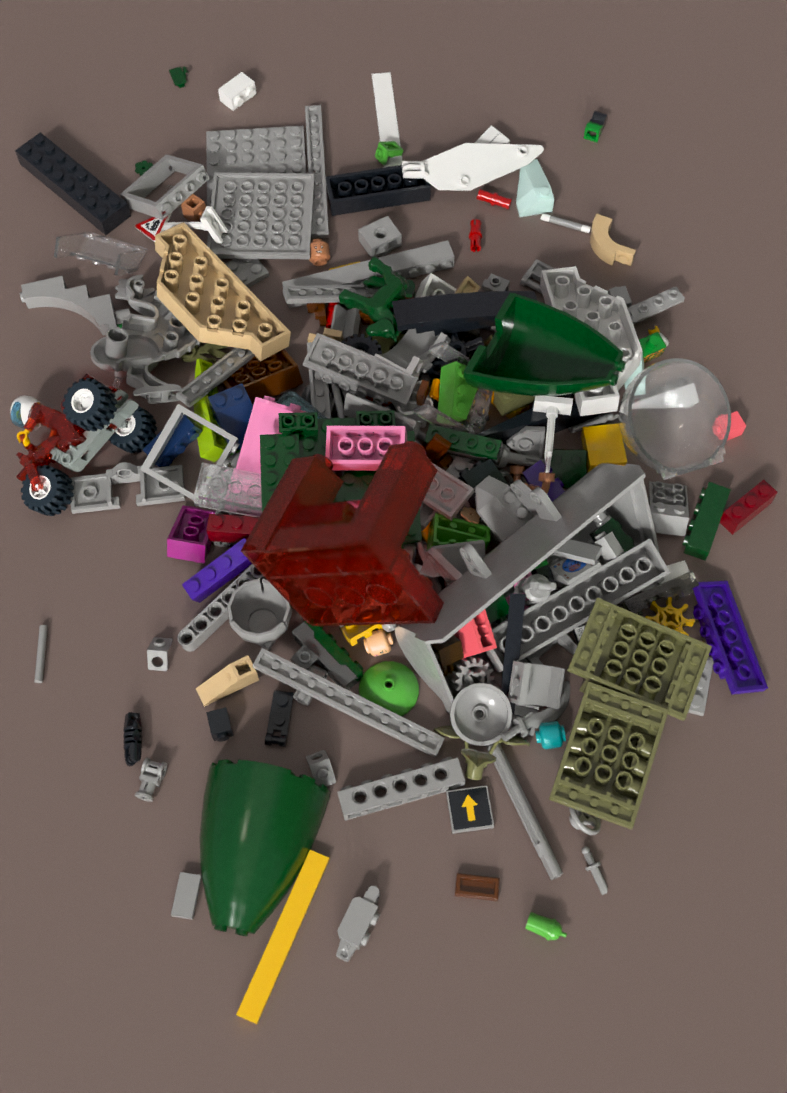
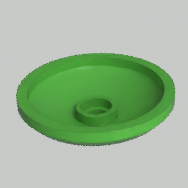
[359,661,419,716]

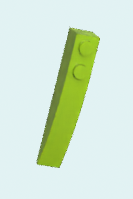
[194,358,227,462]

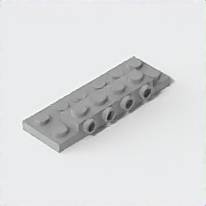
[303,333,419,408]

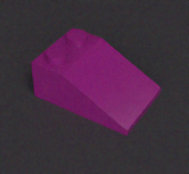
[167,505,216,564]

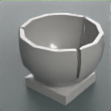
[227,579,292,651]

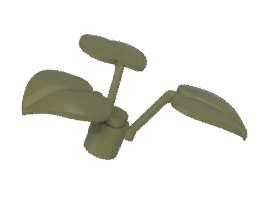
[433,725,530,780]

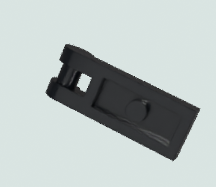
[265,690,294,747]

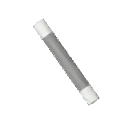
[541,213,591,233]

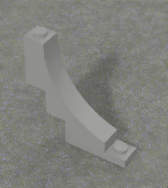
[20,276,117,336]

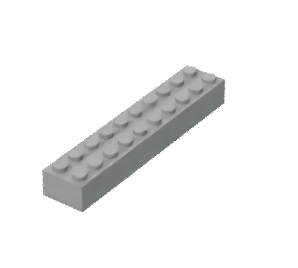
[485,539,671,673]

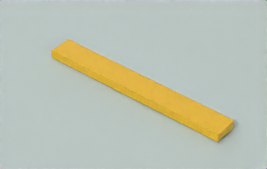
[236,850,330,1024]

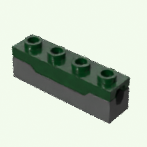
[424,424,504,466]
[292,617,363,690]

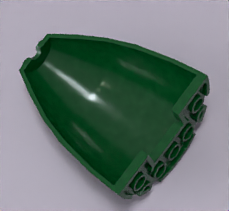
[463,292,626,396]
[199,759,331,936]

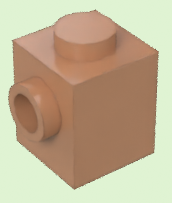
[181,194,206,222]

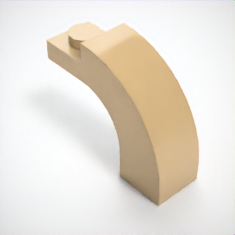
[590,214,636,266]

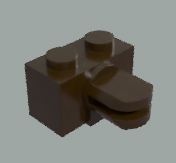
[430,635,464,677]

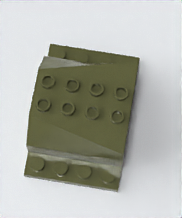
[567,597,712,721]
[549,682,669,830]

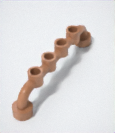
[510,466,555,494]

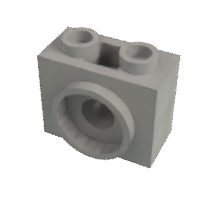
[358,216,402,258]

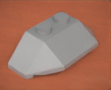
[474,476,534,542]

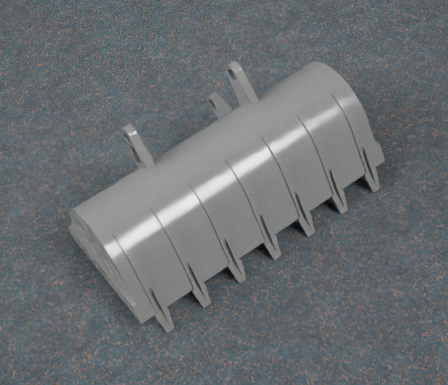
[395,463,664,718]

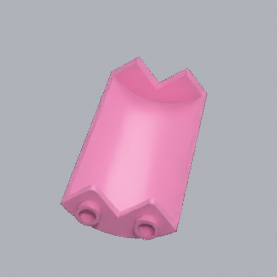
[225,395,306,517]

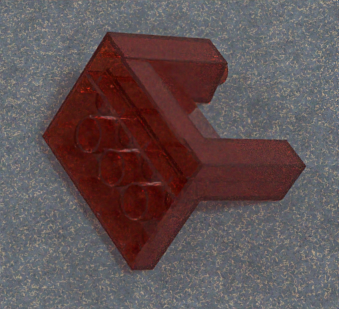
[241,441,444,626]

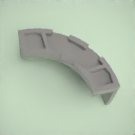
[374,329,451,377]

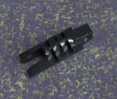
[123,712,142,767]

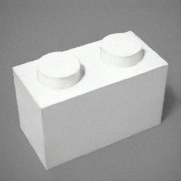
[218,72,256,111]

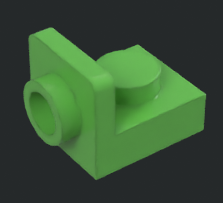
[375,141,403,165]

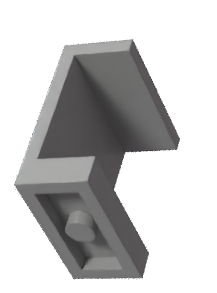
[508,661,565,709]

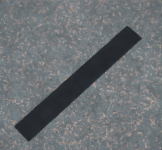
[501,593,526,715]

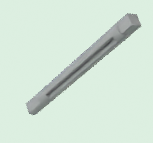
[486,743,563,880]

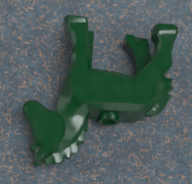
[339,256,409,342]

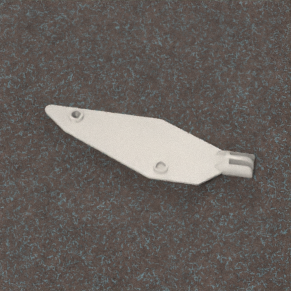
[401,143,544,191]

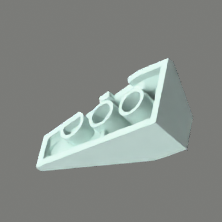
[516,159,554,217]

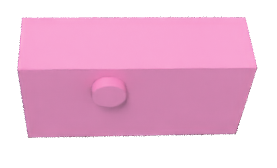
[325,426,407,471]

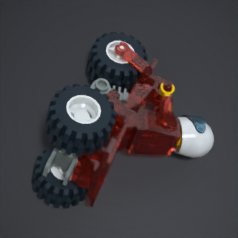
[10,373,157,516]

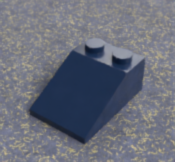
[208,383,253,451]

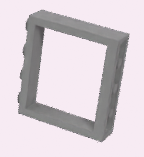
[120,154,210,220]
[140,404,240,505]

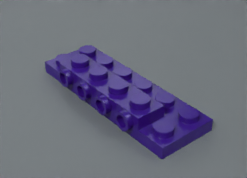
[692,581,768,695]

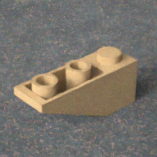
[196,655,259,707]

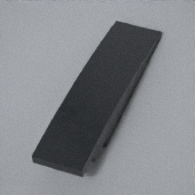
[392,291,537,336]
[478,394,604,448]

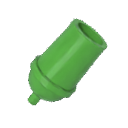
[525,912,567,941]

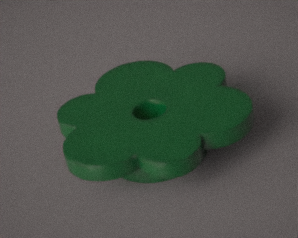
[135,160,153,176]

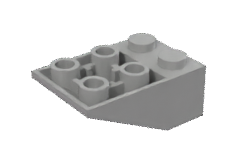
[648,481,689,536]

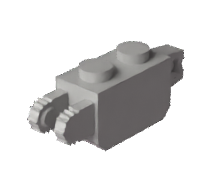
[336,885,380,962]

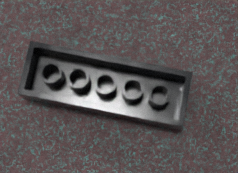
[325,165,431,216]

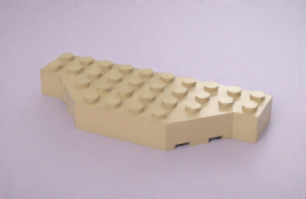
[155,222,291,361]

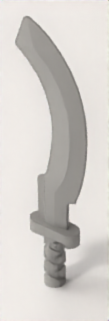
[501,681,570,742]

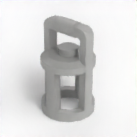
[514,574,557,606]

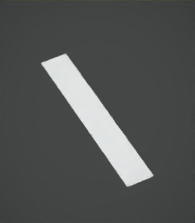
[372,72,402,167]

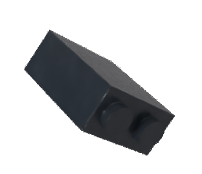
[458,458,508,520]

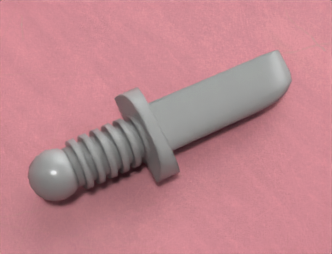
[582,846,608,895]

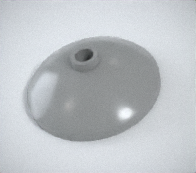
[450,683,512,746]

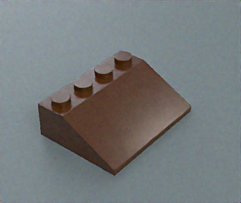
[222,349,303,404]

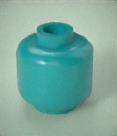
[535,721,566,749]

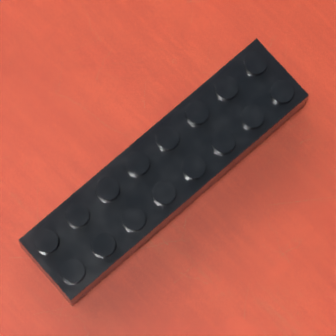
[15,132,131,235]

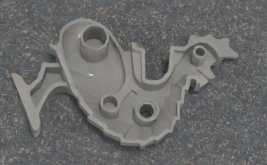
[90,275,200,404]

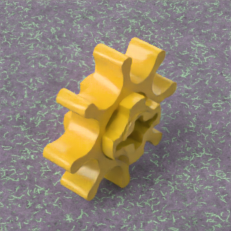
[645,597,695,636]

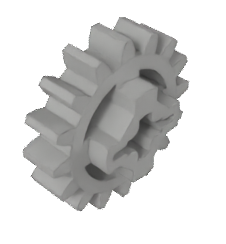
[450,657,494,695]

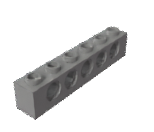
[337,757,465,821]

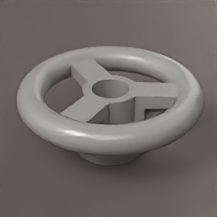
[569,807,601,835]

